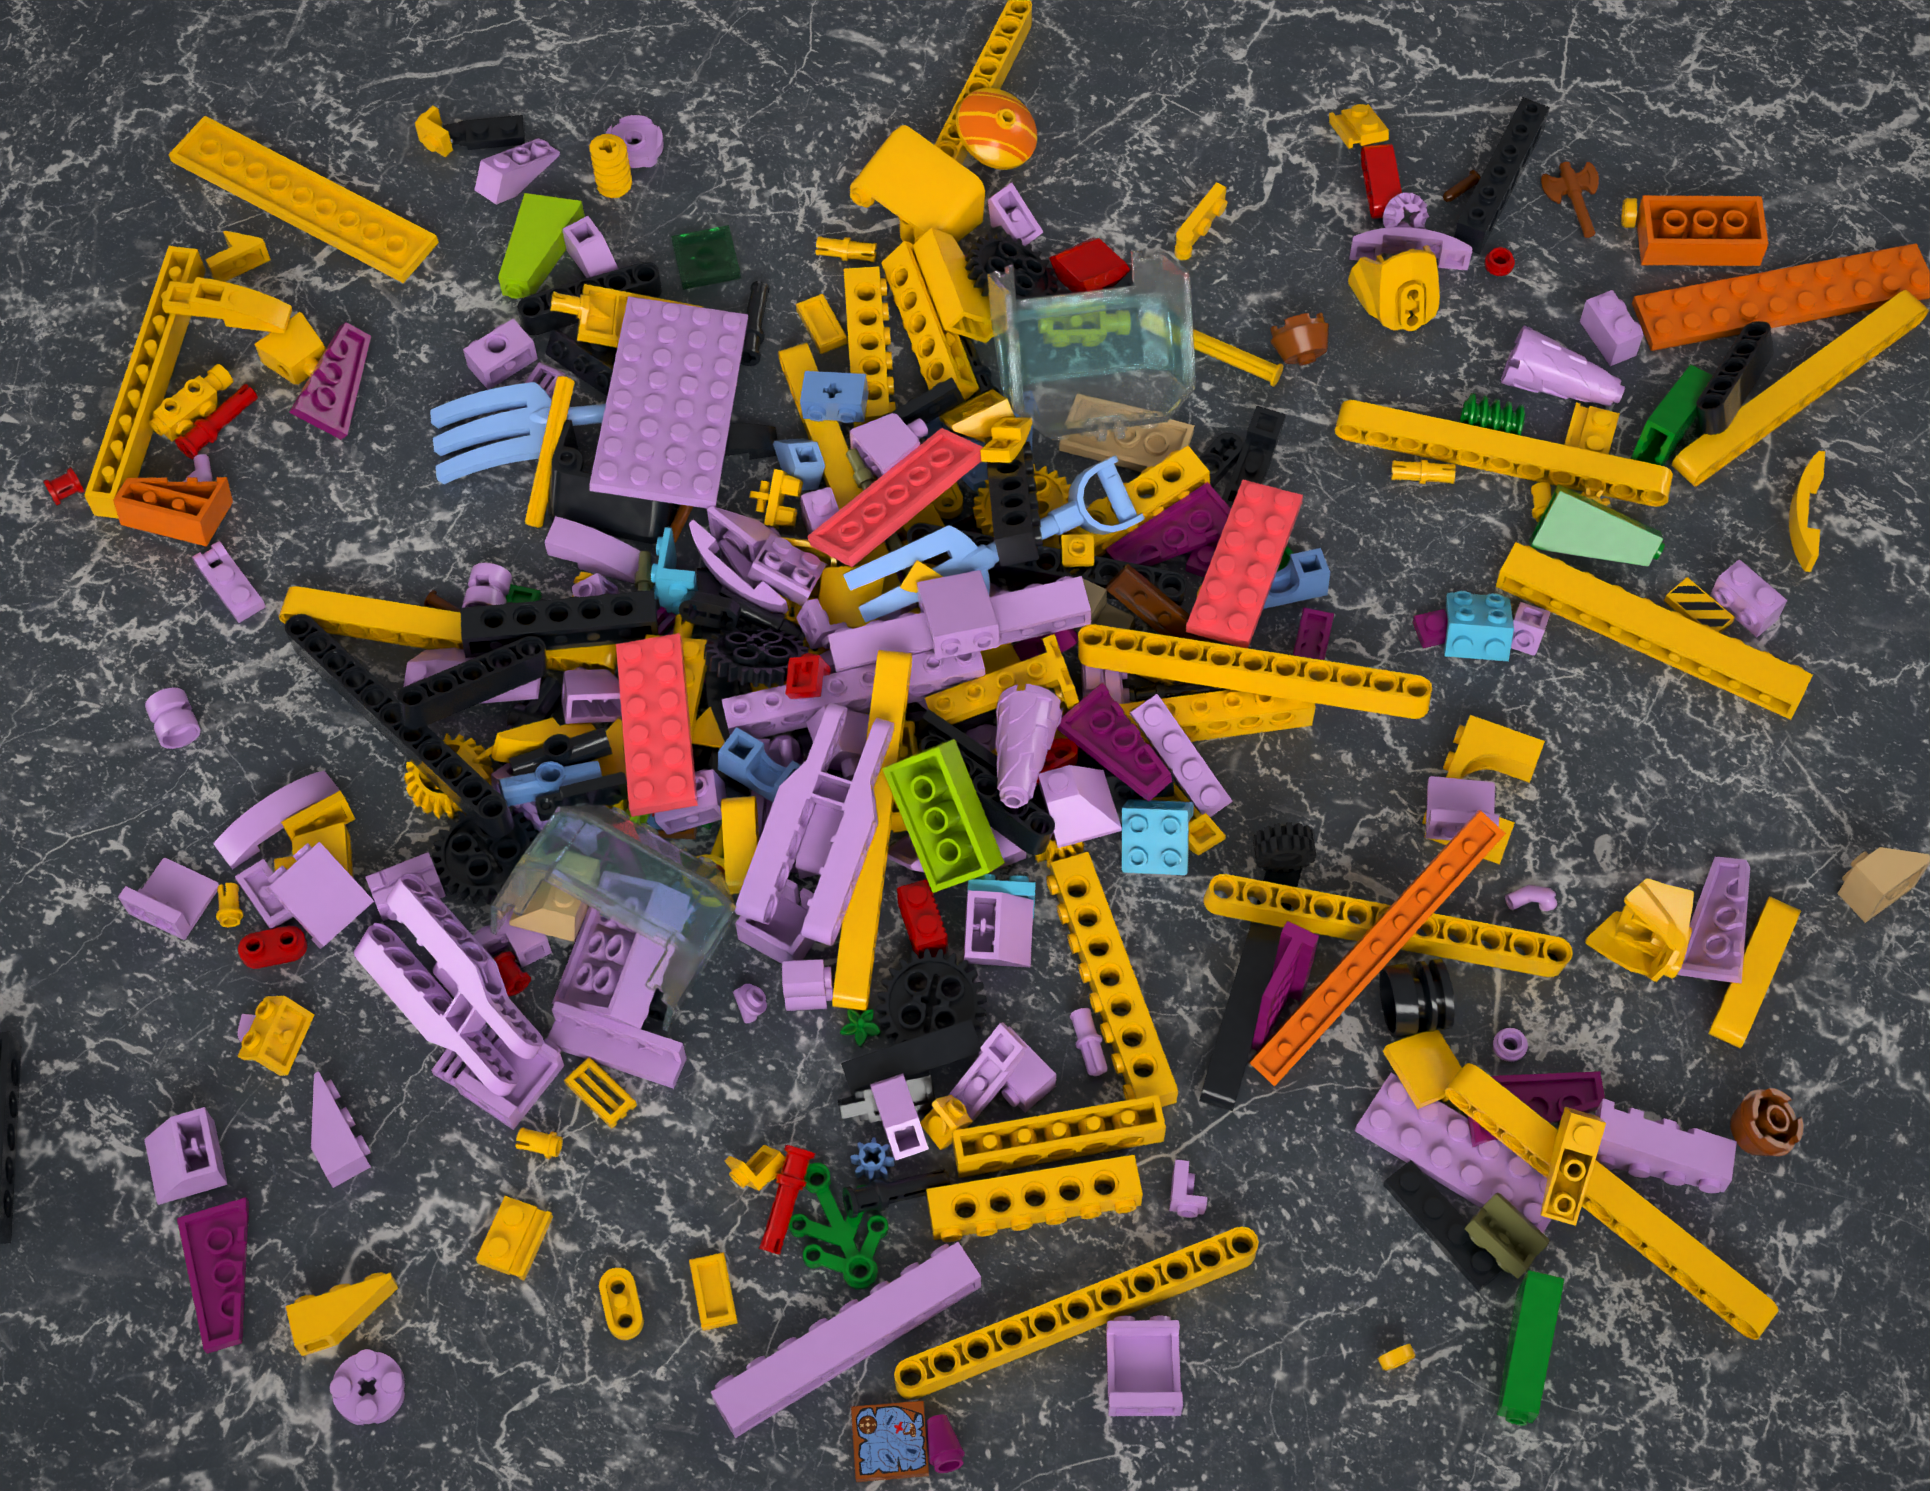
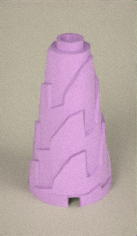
[1501,326,1625,406]
[996,684,1063,808]

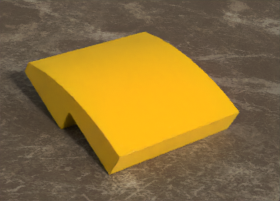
[819,566,885,629]
[1383,1030,1462,1109]

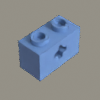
[800,371,869,423]

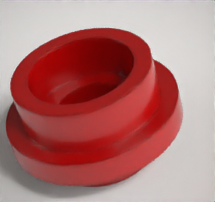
[1484,247,1515,276]

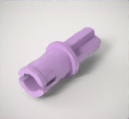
[1070,1008,1107,1077]

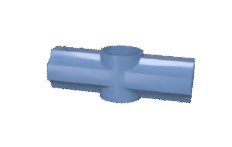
[498,761,602,806]

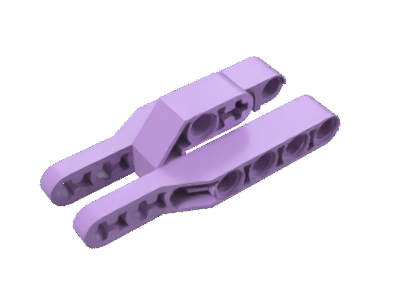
[735,703,894,946]
[354,873,544,1096]

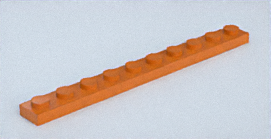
[1248,810,1506,1086]

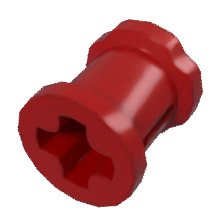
[43,467,85,506]
[494,951,531,997]

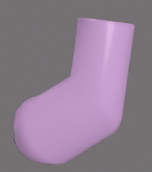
[183,454,213,482]
[1505,885,1557,911]

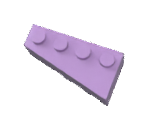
[1595,1098,1737,1193]

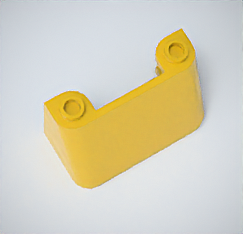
[850,125,985,243]

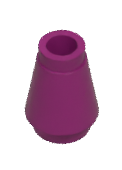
[927,1414,965,1473]

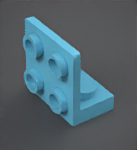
[1122,799,1194,875]

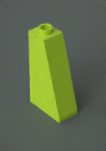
[498,193,585,299]

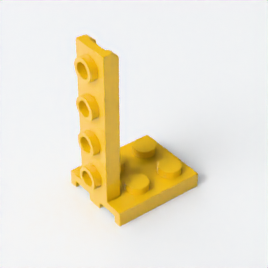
[924,634,1079,725]

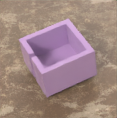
[735,879,815,964]

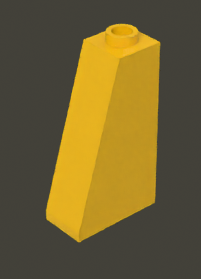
[912,228,1006,343]

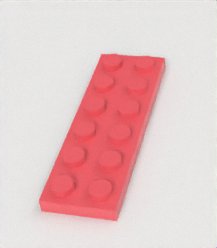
[807,428,983,567]
[1186,480,1303,648]
[616,633,698,817]

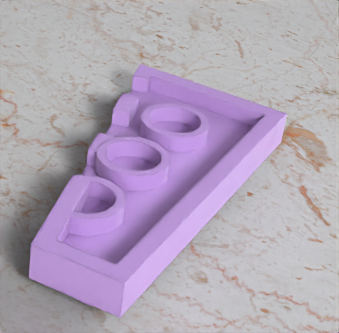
[1677,857,1750,984]

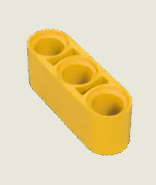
[721,796,759,895]

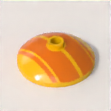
[956,88,1037,170]

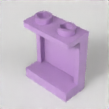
[917,570,999,659]
[265,842,374,949]
[454,1037,564,1130]
[1106,1315,1183,1416]

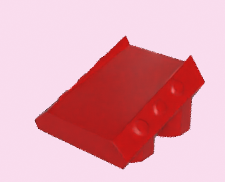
[1049,237,1131,301]

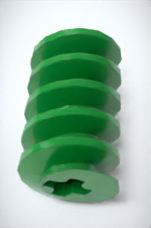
[1459,393,1525,436]

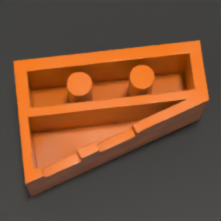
[113,477,233,547]

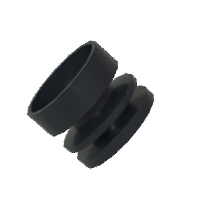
[1379,958,1455,1037]

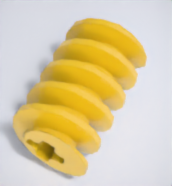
[589,134,632,198]

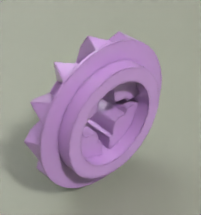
[1383,193,1429,229]

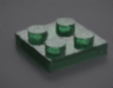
[671,225,741,290]

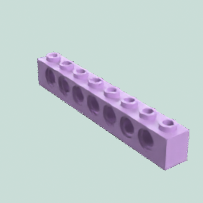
[722,650,986,739]

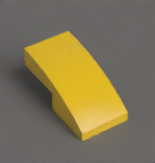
[980,417,1032,463]

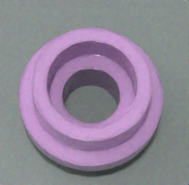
[1493,1028,1528,1062]

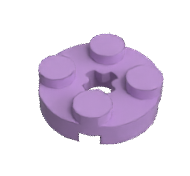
[606,115,664,168]
[330,1349,405,1425]

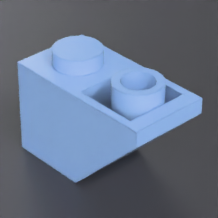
[773,438,825,491]

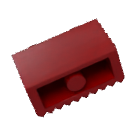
[897,879,948,959]

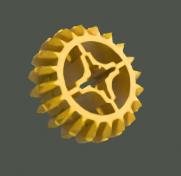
[404,733,494,819]

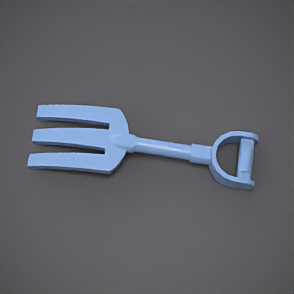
[430,382,606,484]
[843,455,1145,623]

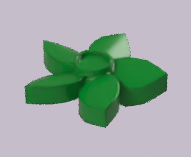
[840,1009,881,1048]

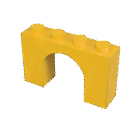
[1422,715,1545,865]

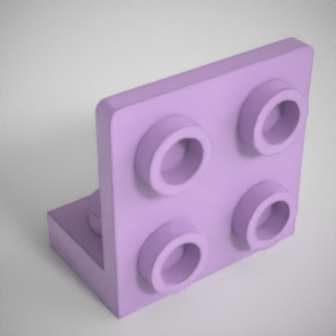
[1425,776,1499,841]
[118,858,219,940]

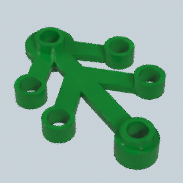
[789,1163,889,1290]

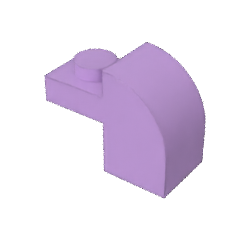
[473,908,552,968]

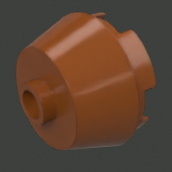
[1270,313,1329,365]
[1730,1088,1803,1156]

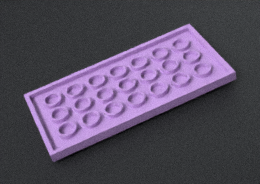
[590,296,748,509]

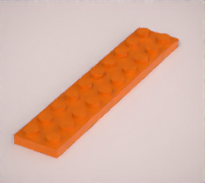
[1632,243,1930,351]

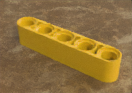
[1708,896,1801,1049]

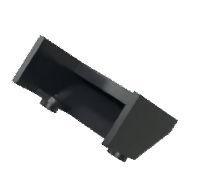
[548,420,678,544]

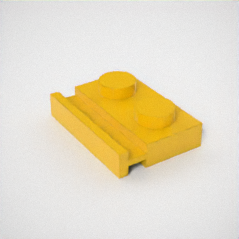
[1329,104,1389,149]
[1564,402,1620,454]
[476,1196,553,1281]

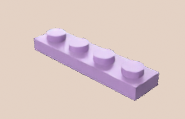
[1129,694,1233,817]

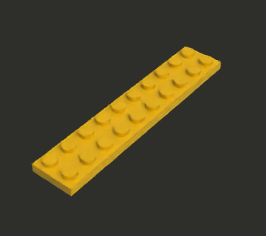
[169,116,439,283]

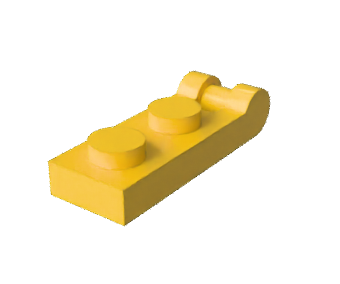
[1174,182,1227,260]

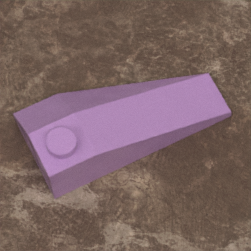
[403,647,541,704]

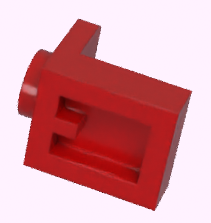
[785,653,831,699]

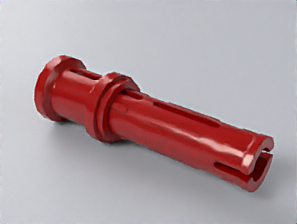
[175,384,258,460]
[759,1145,815,1255]

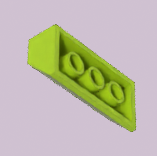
[882,739,1005,893]

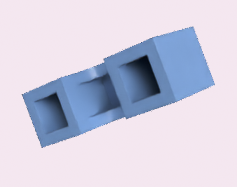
[1263,548,1330,609]
[718,727,801,802]

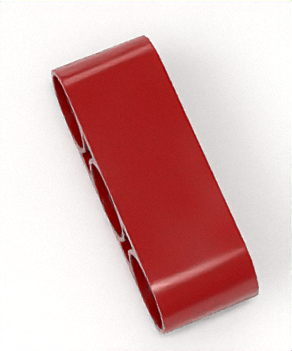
[1361,144,1402,219]

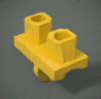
[749,469,803,529]

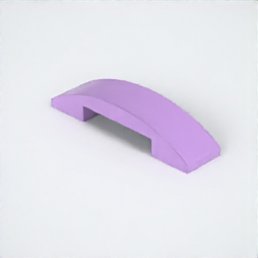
[1349,227,1472,270]
[689,519,789,614]
[213,770,340,870]
[932,1022,1027,1121]

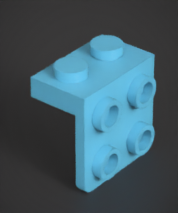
[651,527,698,615]
[1444,591,1514,662]

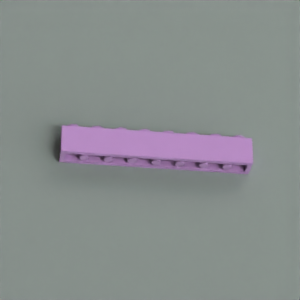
[828,576,1091,673]
[711,1242,981,1438]

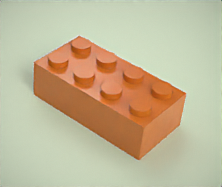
[1636,195,1769,266]

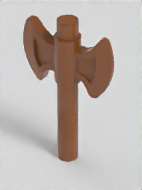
[1541,162,1599,238]

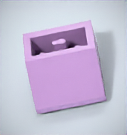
[747,534,826,607]
[963,890,1034,967]
[144,1107,228,1205]

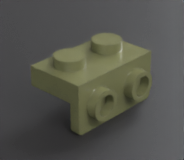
[1464,1193,1550,1279]

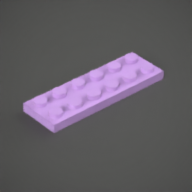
[1355,1072,1552,1233]

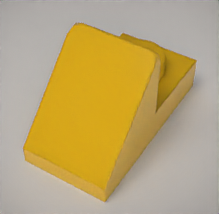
[205,231,271,282]

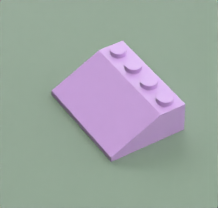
[552,878,689,1029]

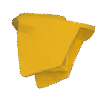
[1348,245,1440,331]
[1585,878,1694,982]

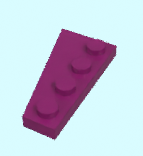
[289,322,371,440]
[1105,482,1231,566]
[1057,682,1172,802]
[177,1197,249,1354]

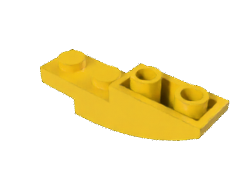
[162,277,293,334]

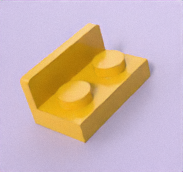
[238,995,314,1076]

